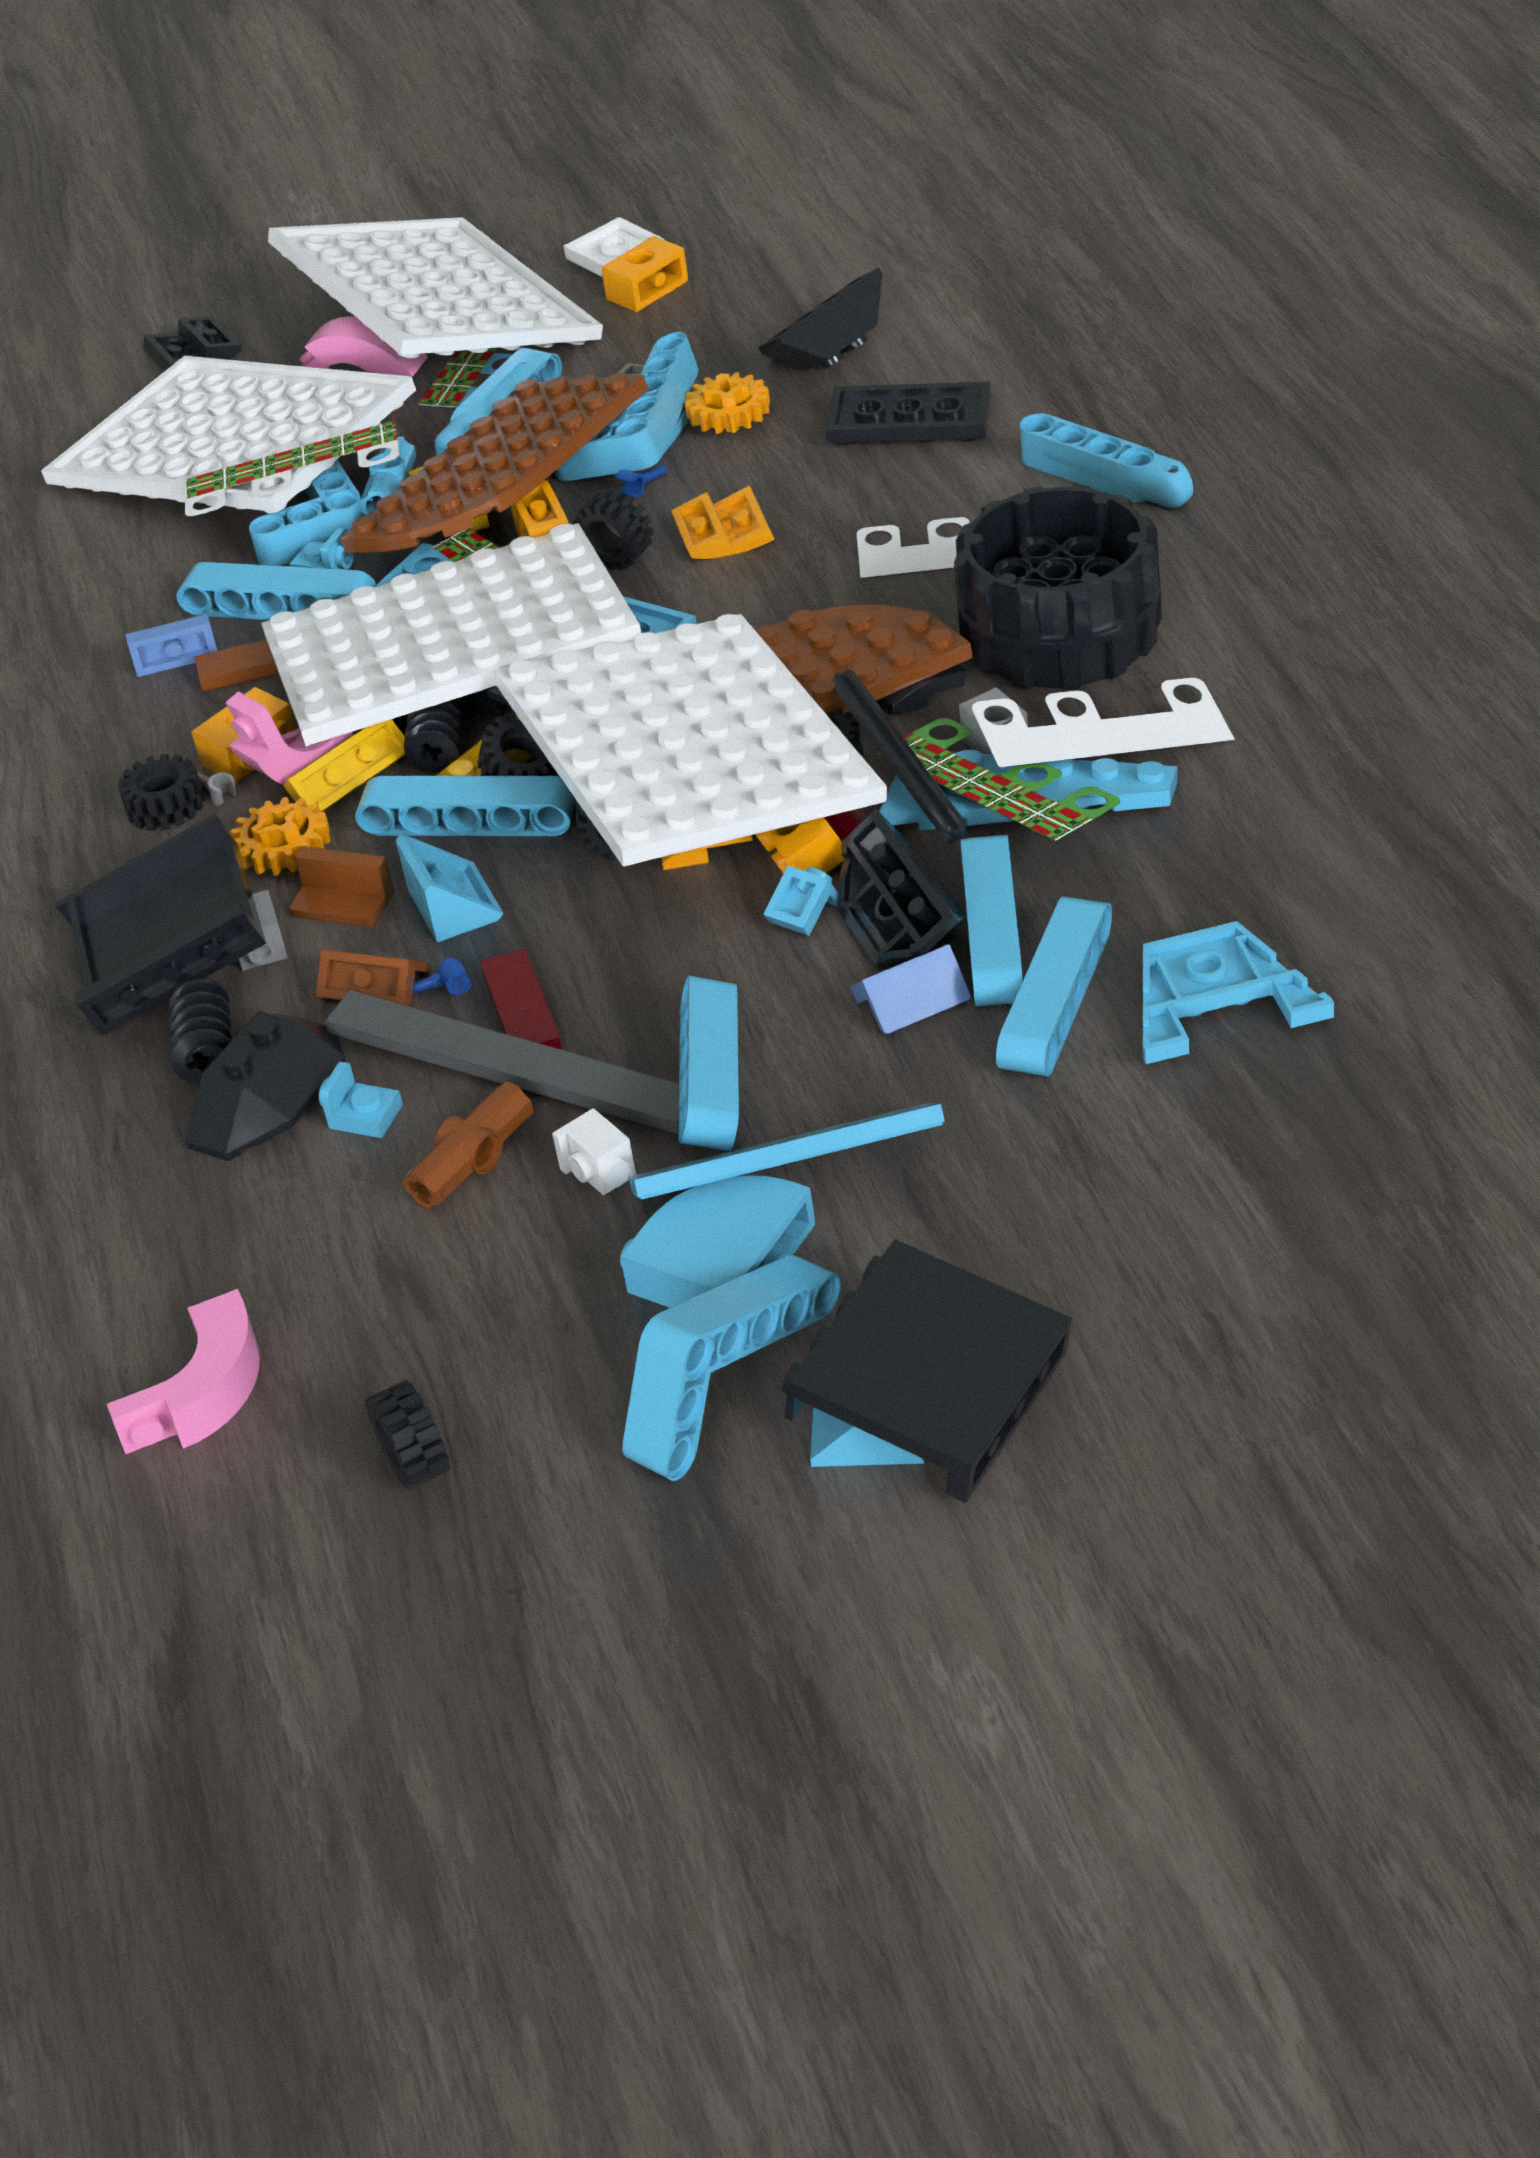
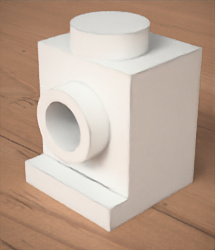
[552,1108,636,1195]

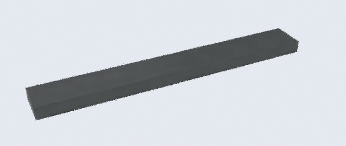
[325,990,679,1134]

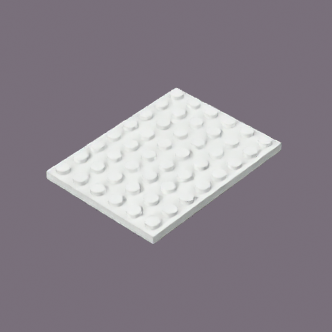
[268,217,603,358]
[41,356,416,513]
[261,523,641,746]
[494,614,887,866]

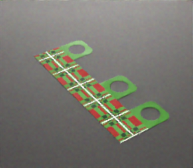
[875,718,1120,841]

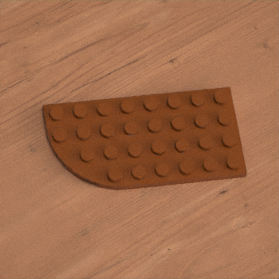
[340,372,648,553]
[755,604,973,714]

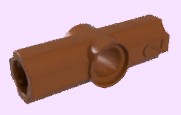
[402,1081,534,1210]

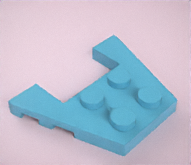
[1143,921,1334,1064]

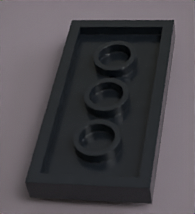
[825,382,991,445]

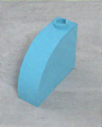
[620,1175,816,1308]

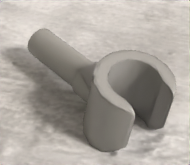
[197,771,237,806]

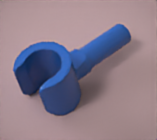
[616,465,667,498]
[412,958,472,995]

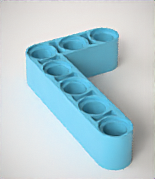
[554,332,699,481]
[249,460,365,566]
[622,1254,841,1481]

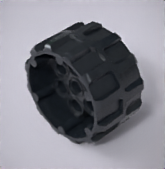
[954,485,1162,690]

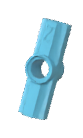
[360,437,416,515]

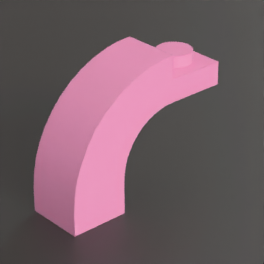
[299,316,428,377]
[226,691,354,784]
[106,1289,260,1454]

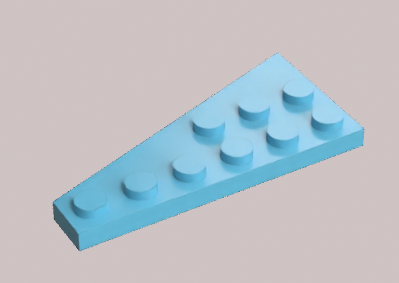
[879,749,1178,831]

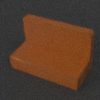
[289,846,394,927]
[315,950,430,1007]

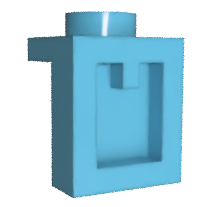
[290,528,354,570]
[763,866,839,936]
[319,1061,403,1138]

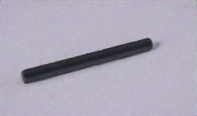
[833,669,968,844]

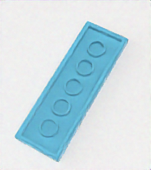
[628,1103,945,1200]

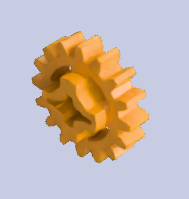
[684,372,770,434]
[230,797,331,876]

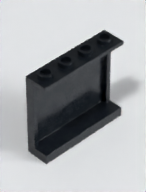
[55,814,266,1035]
[782,1239,1072,1503]

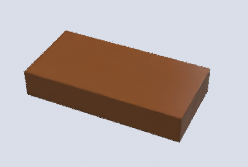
[194,640,279,691]

